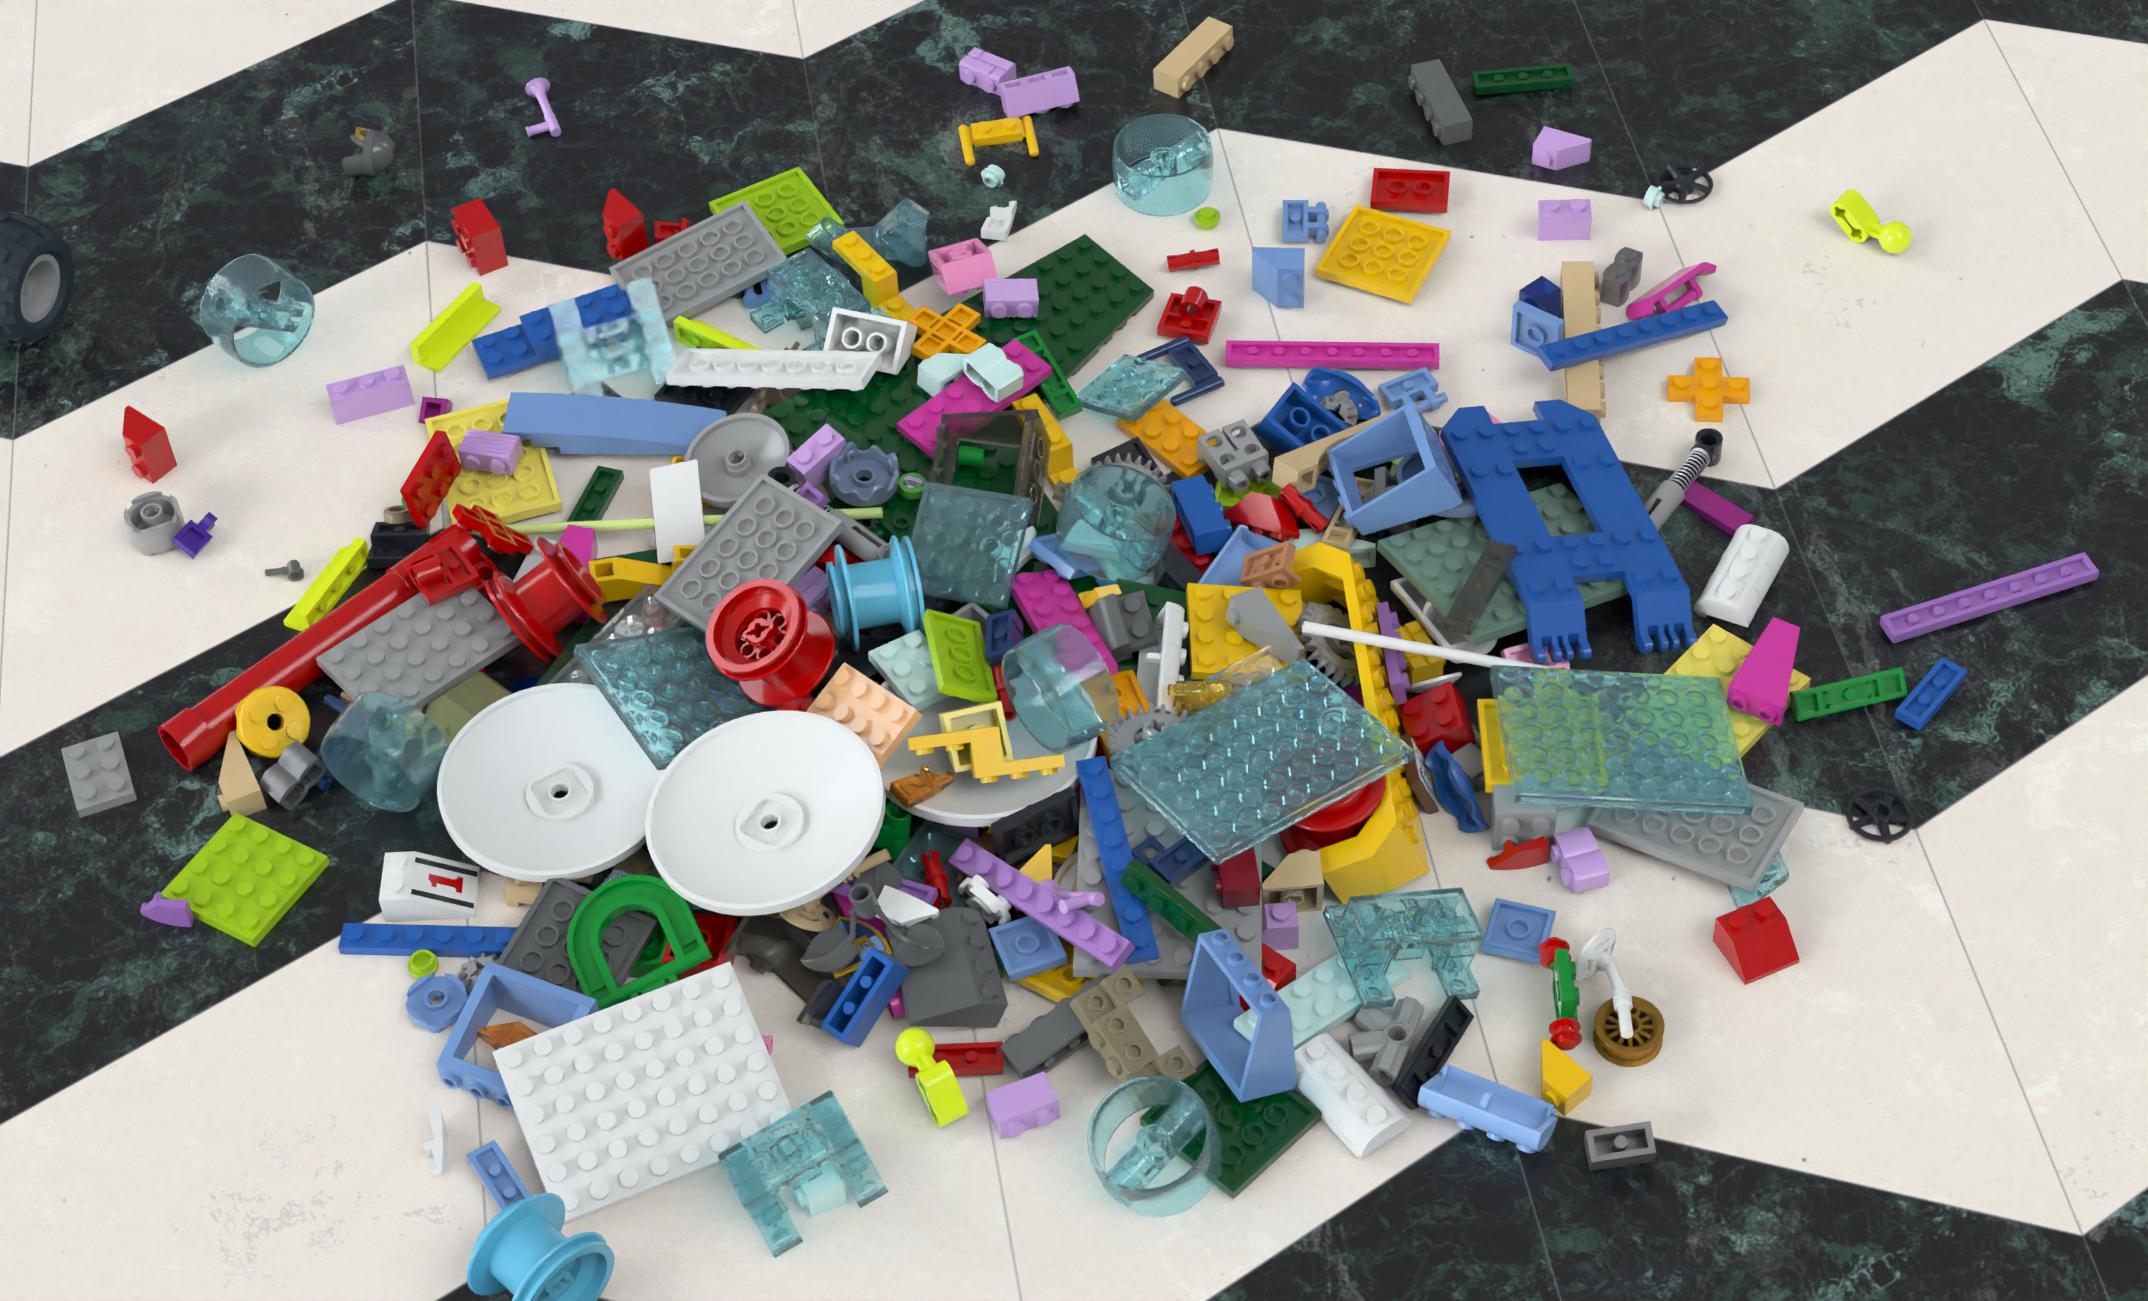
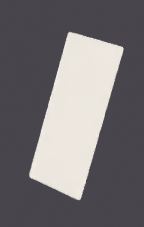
[650,459,705,564]

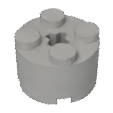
[124,491,186,556]

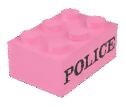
[928,238,998,297]

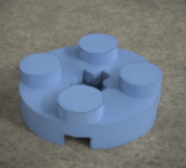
[406,973,468,1033]

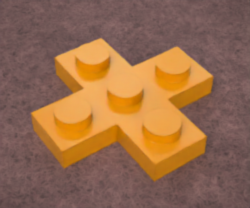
[906,303,987,360]
[1667,357,1750,423]

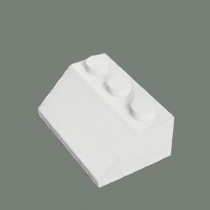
[823,307,917,375]

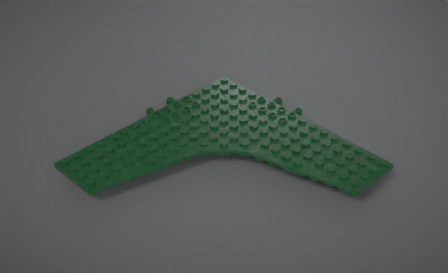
[761,234,1154,655]

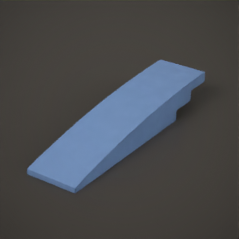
[502,392,727,455]

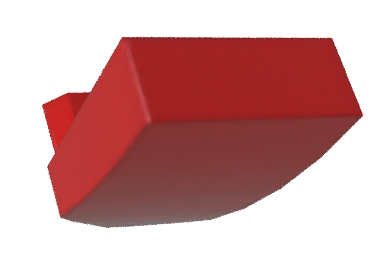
[654,218,690,245]
[1486,836,1549,870]

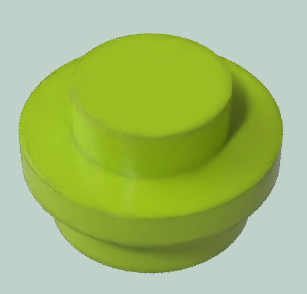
[1195,207,1220,230]
[408,949,439,979]

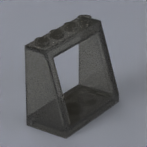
[924,409,1051,533]

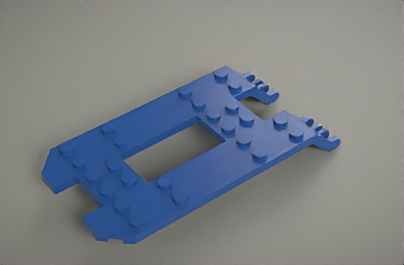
[1440,399,1698,664]

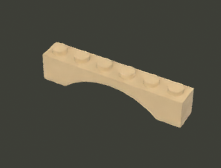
[1272,412,1392,493]

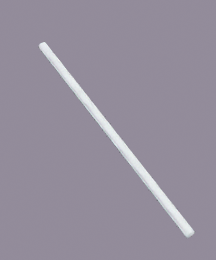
[1302,621,1613,690]

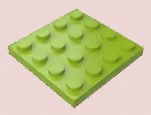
[709,167,845,255]
[161,812,330,947]

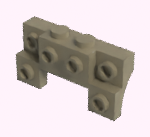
[1069,966,1197,1110]

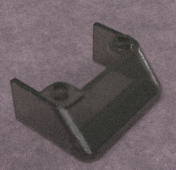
[723,914,856,1029]

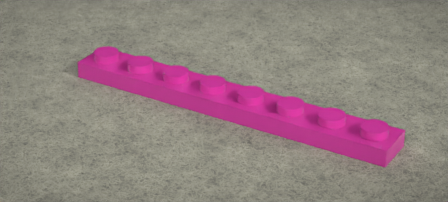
[1225,340,1439,370]

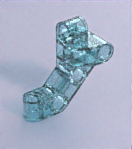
[806,198,930,267]

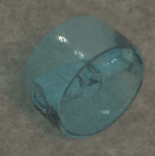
[1112,114,1214,217]
[200,254,315,368]
[1056,464,1176,582]
[1002,623,1119,754]
[320,691,449,812]
[1087,1075,1222,1217]

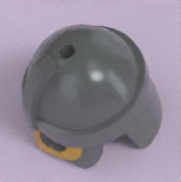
[342,127,395,176]

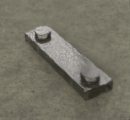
[1443,540,1518,636]

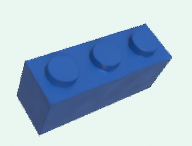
[1171,474,1233,556]
[821,947,910,1048]

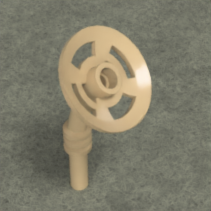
[778,848,891,932]

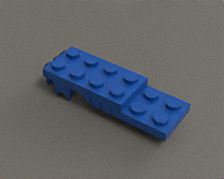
[471,283,642,380]

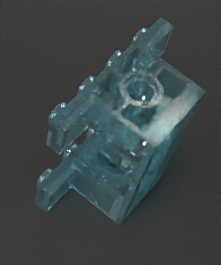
[749,247,893,351]
[548,276,677,396]
[1322,887,1484,1009]
[717,1089,889,1258]

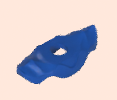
[1302,366,1381,421]
[1424,740,1491,833]

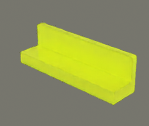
[409,281,501,373]
[673,315,762,350]
[284,537,369,631]

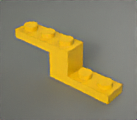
[832,230,915,321]
[1012,393,1085,514]
[907,726,1065,783]

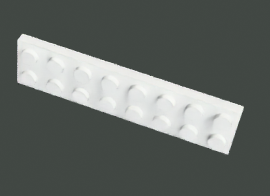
[665,348,882,391]

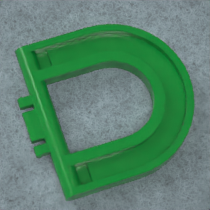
[567,875,712,1011]

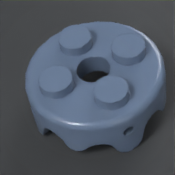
[829,442,899,507]

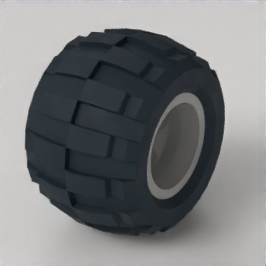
[0,211,74,346]

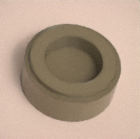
[383,505,412,524]

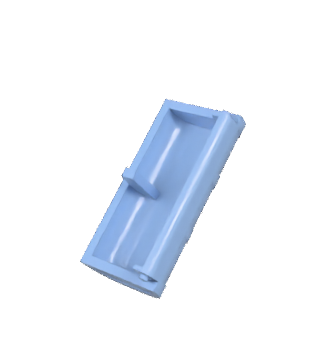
[1197,525,1280,587]
[1418,1064,1558,1153]

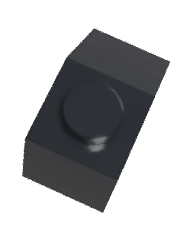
[1154,540,1203,592]

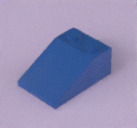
[1253,382,1350,472]

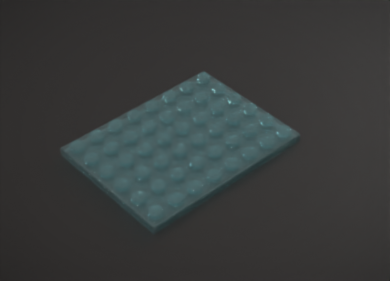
[1110,658,1414,865]
[1489,665,1753,815]

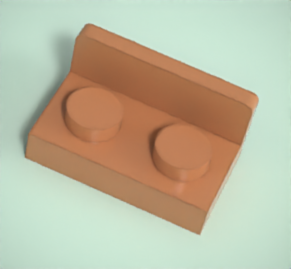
[1239,540,1301,589]

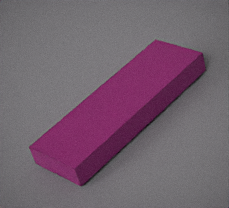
[1681,481,1754,537]

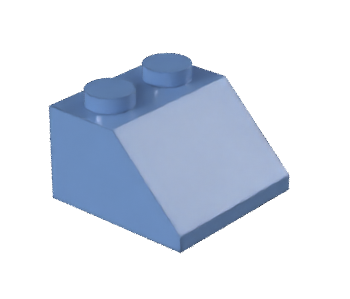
[1252,247,1305,308]

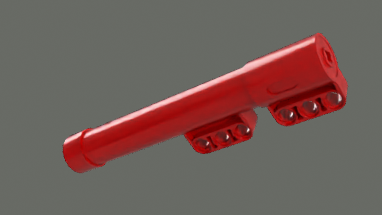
[158,524,498,771]

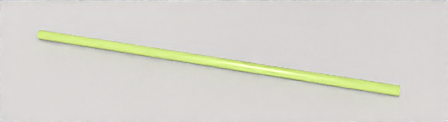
[478,507,883,537]

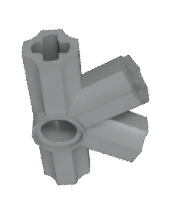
[1348,996,1424,1087]

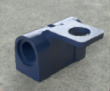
[985,609,1056,678]
[1132,829,1213,888]

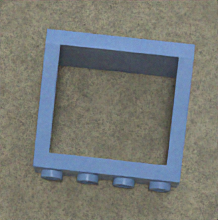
[1326,401,1463,536]
[1178,928,1297,1103]
[436,961,599,1109]

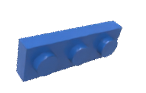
[1895,657,1968,731]

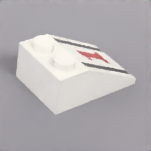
[379,851,481,922]

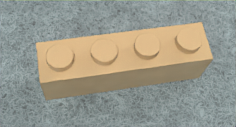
[1153,16,1234,98]

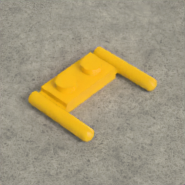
[958,116,1039,166]

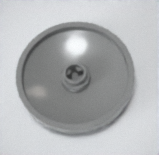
[684,413,792,508]

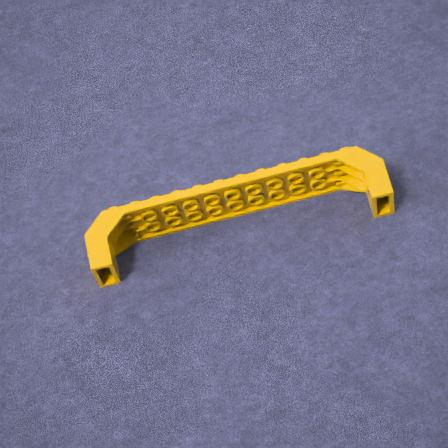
[1286,542,1430,906]

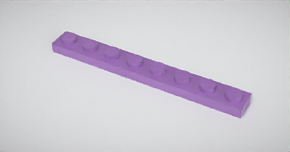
[1879,552,2099,644]
[948,838,1135,972]

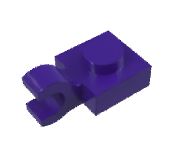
[172,512,218,559]

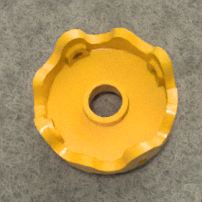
[235,686,310,758]

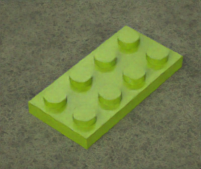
[922,609,998,703]

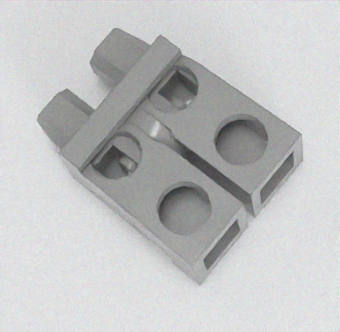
[1197,419,1272,494]

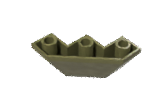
[420,672,513,759]

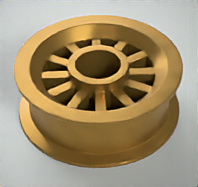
[1593,996,1665,1067]

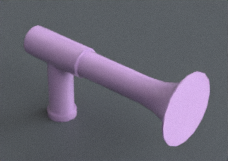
[525,78,562,138]
[1039,879,1105,914]

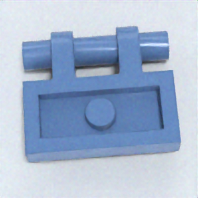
[1283,200,1329,244]
[1378,367,1448,412]

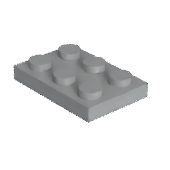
[61,731,137,818]

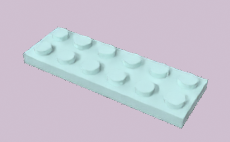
[1233,934,1412,1051]

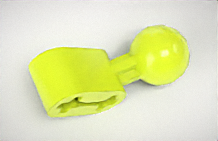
[1830,189,1912,254]
[895,1027,969,1128]

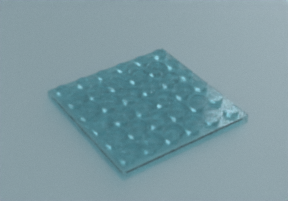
[573,626,782,771]

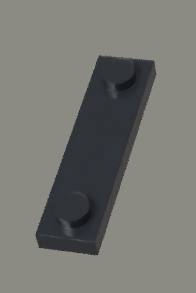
[1391,995,1475,1110]

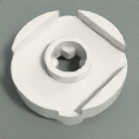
[958,875,1012,926]

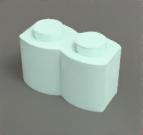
[963,343,1024,403]

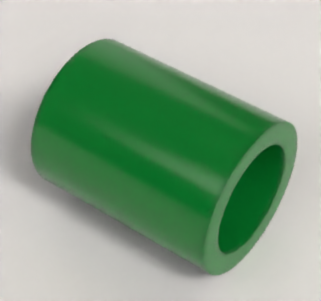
[958,446,984,467]

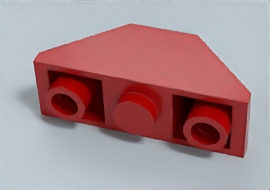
[1224,492,1300,542]

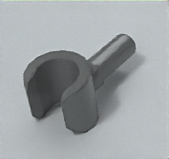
[265,560,304,582]

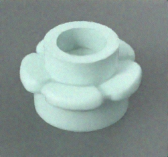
[981,164,1005,188]
[1643,185,1665,210]

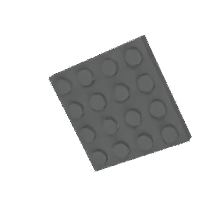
[496,878,658,995]

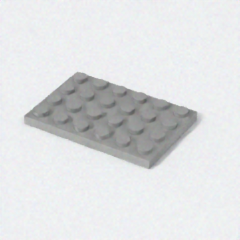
[609,200,790,336]
[653,473,845,634]
[316,587,523,731]
[1586,744,1804,893]

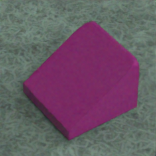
[419,397,453,424]

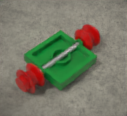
[1538,937,1582,1051]

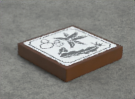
[1399,733,1439,814]

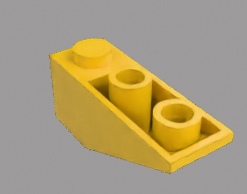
[589,557,671,602]

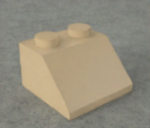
[1262,849,1324,913]

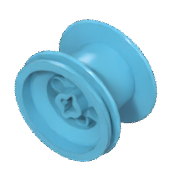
[826,535,926,652]
[467,1193,615,1301]

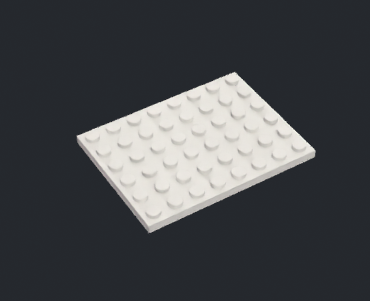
[492,962,800,1226]

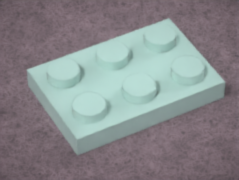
[868,629,950,711]

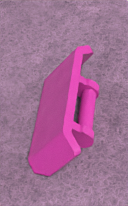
[1626,262,1717,320]

